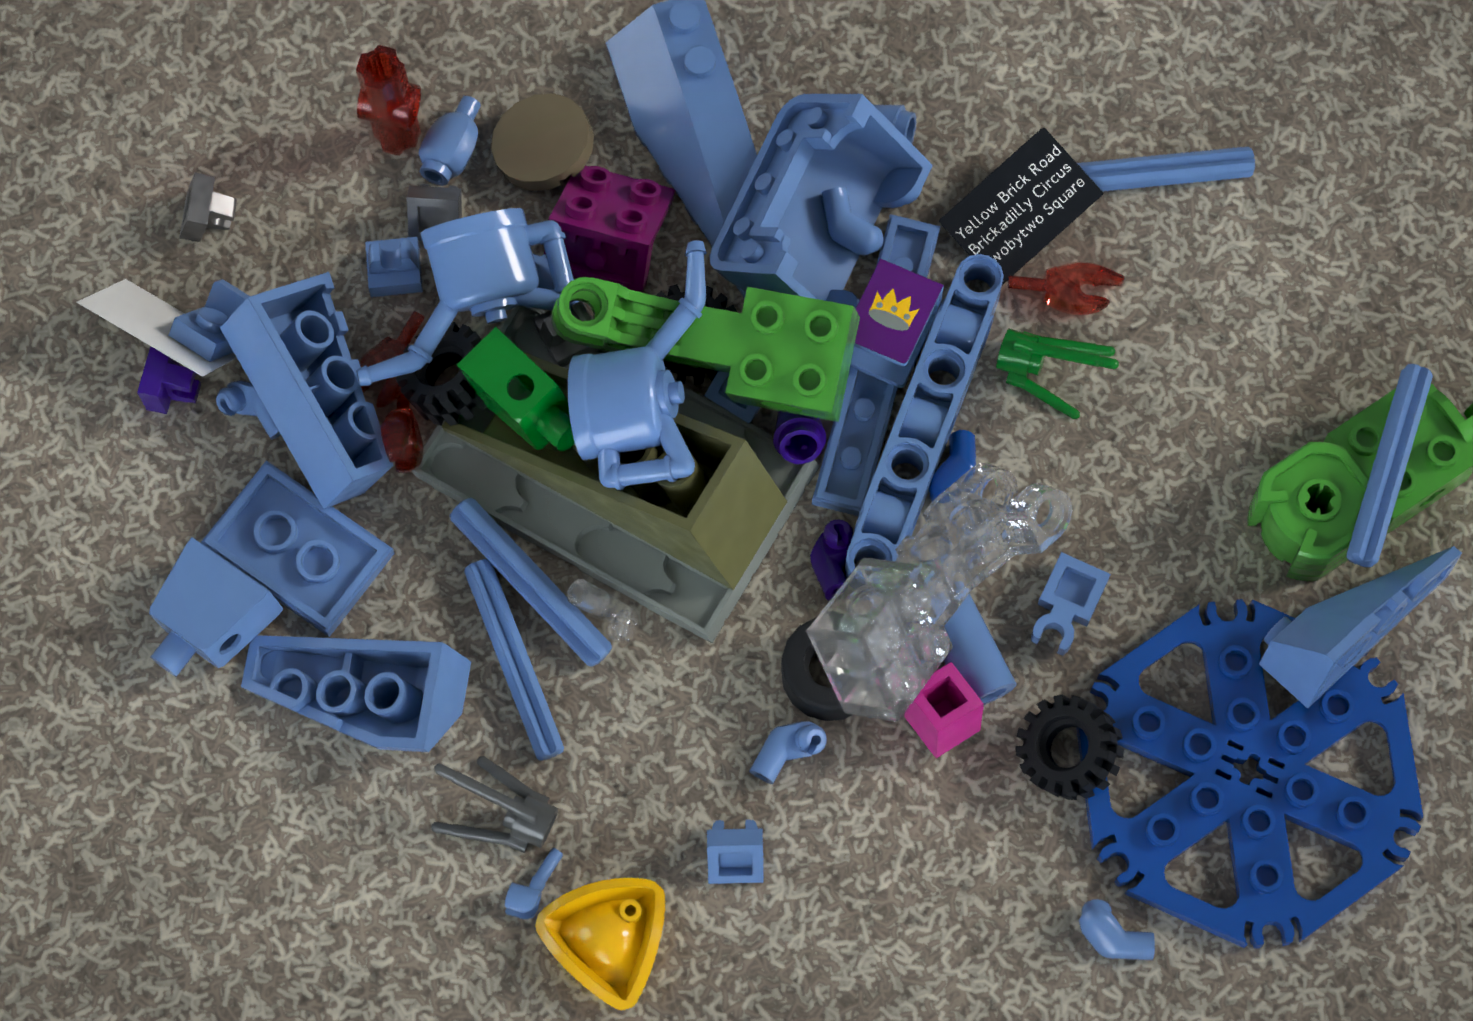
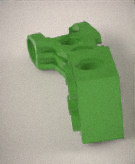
[551,277,860,422]

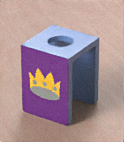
[850,258,944,388]

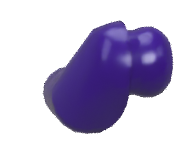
[810,519,853,601]

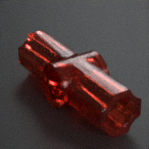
[356,45,421,156]

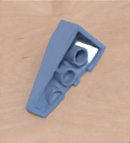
[1259,546,1462,709]
[241,635,471,752]

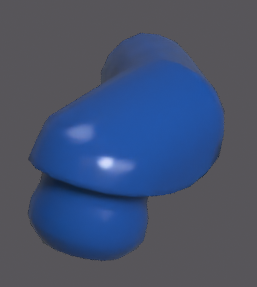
[929,430,976,508]

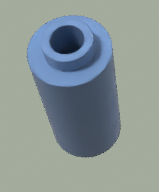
[919,584,1017,705]

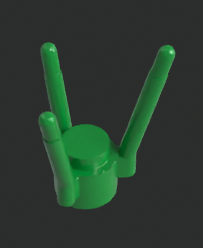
[996,328,1119,419]

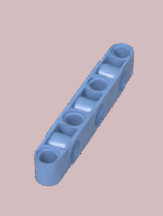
[844,254,1004,597]

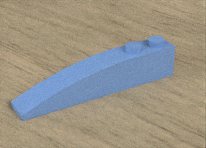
[606,0,757,299]

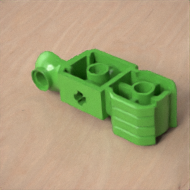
[1247,384,1473,581]

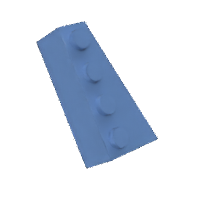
[220,272,394,509]

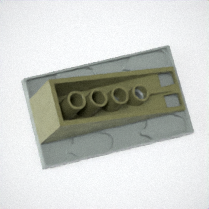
[409,305,820,644]

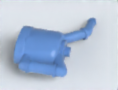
[356,208,579,386]
[568,240,706,490]

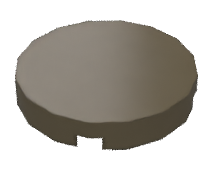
[491,93,594,191]

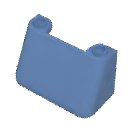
[710,94,933,309]

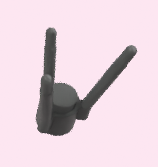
[431,756,559,853]

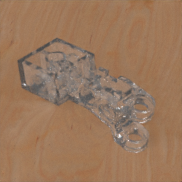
[806,463,1072,722]

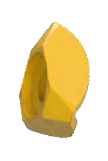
[535,878,665,1011]

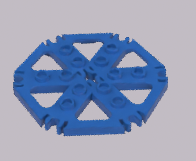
[1076,599,1423,948]

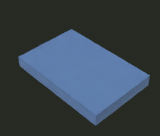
[201,461,395,637]

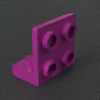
[544,165,675,293]

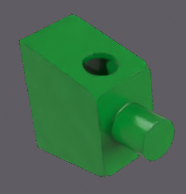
[457,327,575,451]

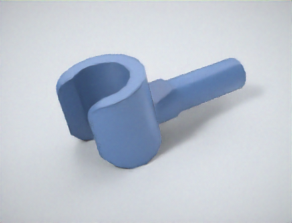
[504,848,563,919]

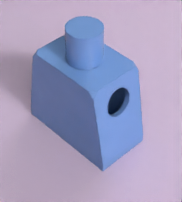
[149,537,284,677]

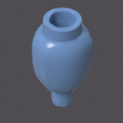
[418,96,481,186]

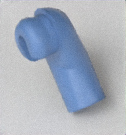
[822,187,883,255]
[749,721,827,784]

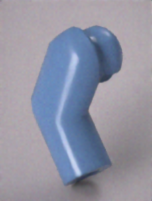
[216,380,281,440]
[1079,899,1155,960]

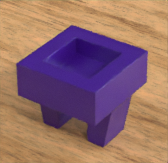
[137,346,201,414]

